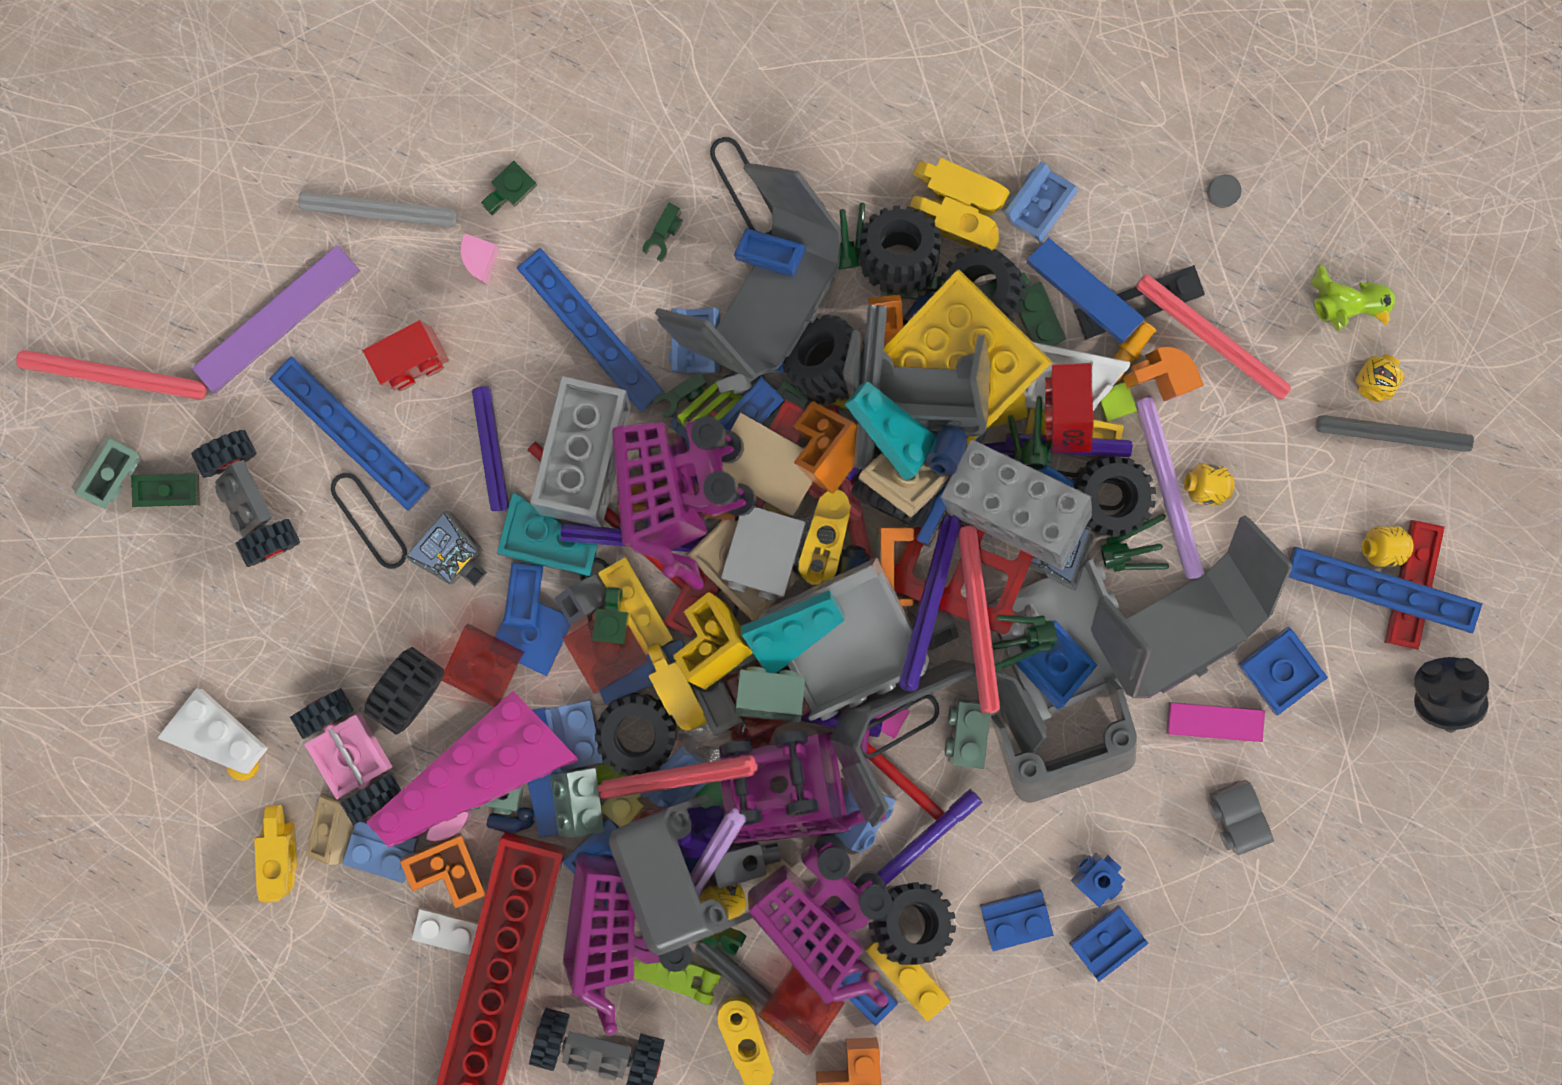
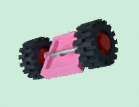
[290,688,401,825]

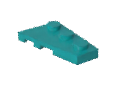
[845,381,936,481]
[497,492,598,577]
[741,590,845,674]

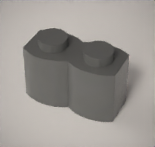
[1208,780,1274,855]

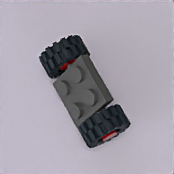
[191,430,301,567]
[529,1007,665,1085]

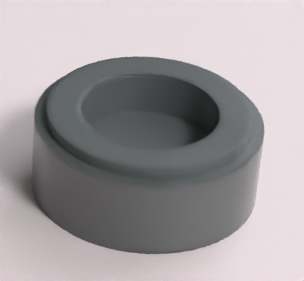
[1207,174,1242,208]

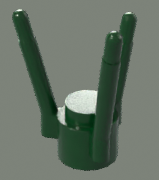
[838,202,866,270]
[1008,396,1052,470]
[1100,514,1169,572]
[992,614,1057,671]

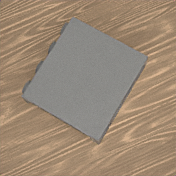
[757,557,929,721]
[986,558,1120,721]

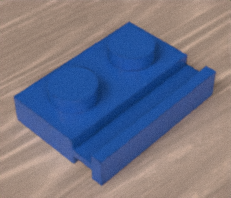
[980,889,1054,952]
[1069,905,1149,982]

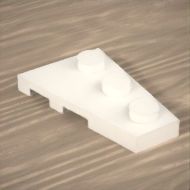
[158,688,268,773]

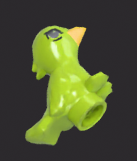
[1310,264,1396,331]

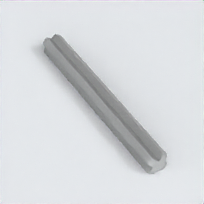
[298,192,457,227]

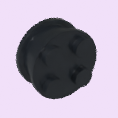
[1414,657,1489,733]

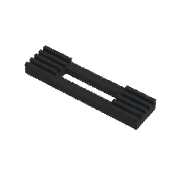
[1074,265,1205,340]

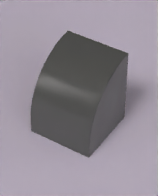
[555,573,607,625]
[910,602,959,650]

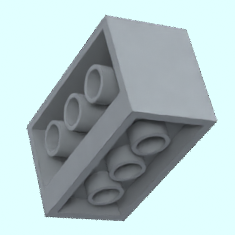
[531,376,631,528]
[941,440,1092,571]

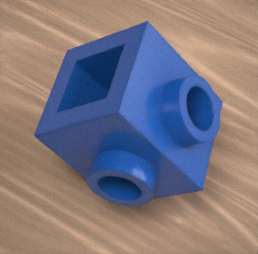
[1071,853,1125,908]

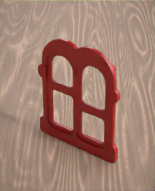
[894,490,1034,635]

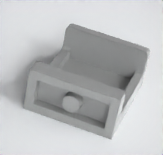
[721,507,806,602]

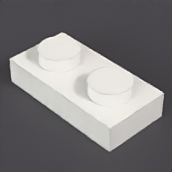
[411,907,479,955]

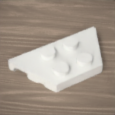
[1024,342,1130,411]

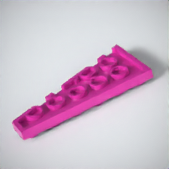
[366,691,578,848]

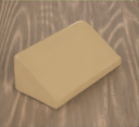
[306,794,353,865]

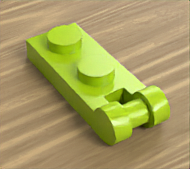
[634,957,721,1005]

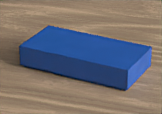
[734,228,805,277]
[503,562,543,630]

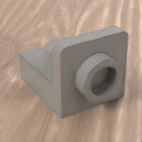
[716,371,766,396]

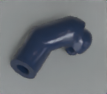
[486,807,535,834]

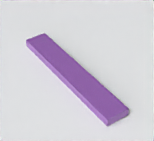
[192,245,360,393]

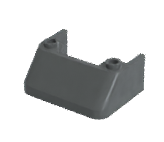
[843,330,990,436]
[991,677,1137,803]
[609,794,752,955]

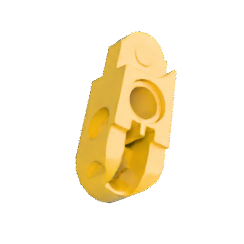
[912,158,1010,216]
[909,196,1000,251]
[798,489,851,585]
[647,642,707,731]
[254,804,298,903]
[717,996,774,1085]

